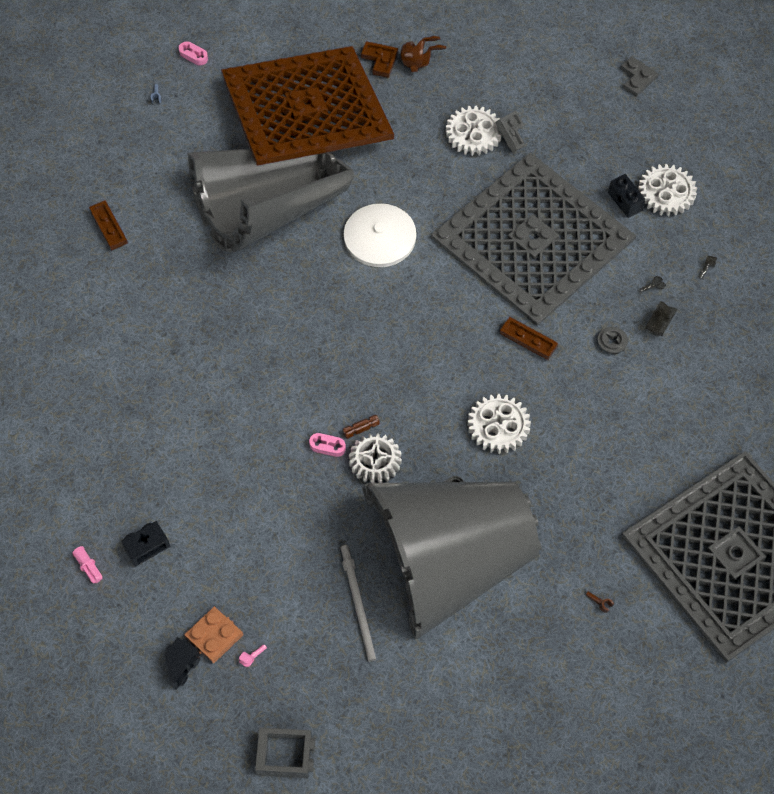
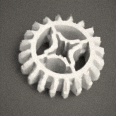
[349,433,402,483]

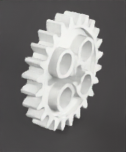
[446,106,502,156]
[638,164,697,216]
[467,394,531,454]

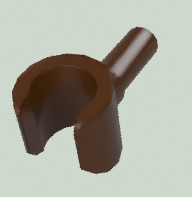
[586,591,614,613]

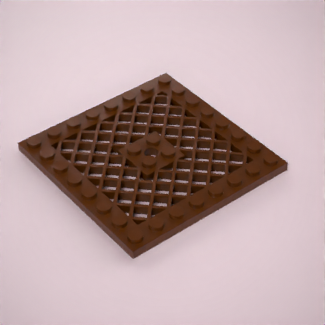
[221,46,394,166]

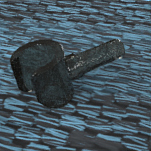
[698,256,717,279]
[639,276,666,293]

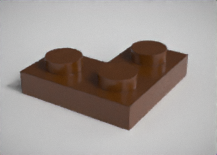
[361,41,398,78]

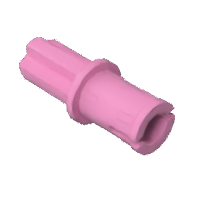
[72,546,102,583]

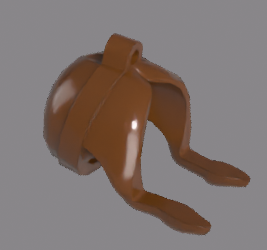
[401,36,446,72]

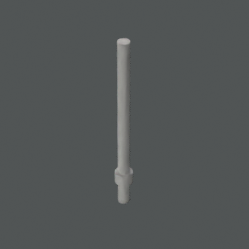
[340,545,376,662]

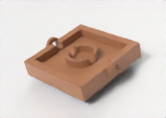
[184,606,243,664]

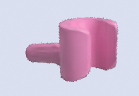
[239,644,267,667]

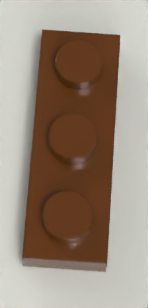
[89,200,128,251]
[500,317,558,360]

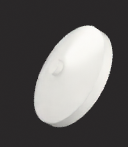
[344,204,416,267]

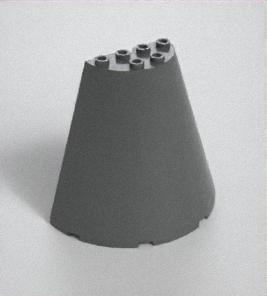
[188,149,354,252]
[362,481,542,639]

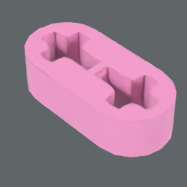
[179,42,208,65]
[309,433,346,457]

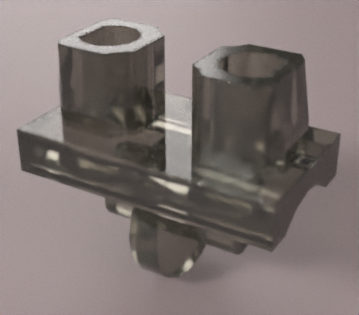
[645,301,677,337]

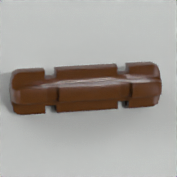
[343,415,380,438]

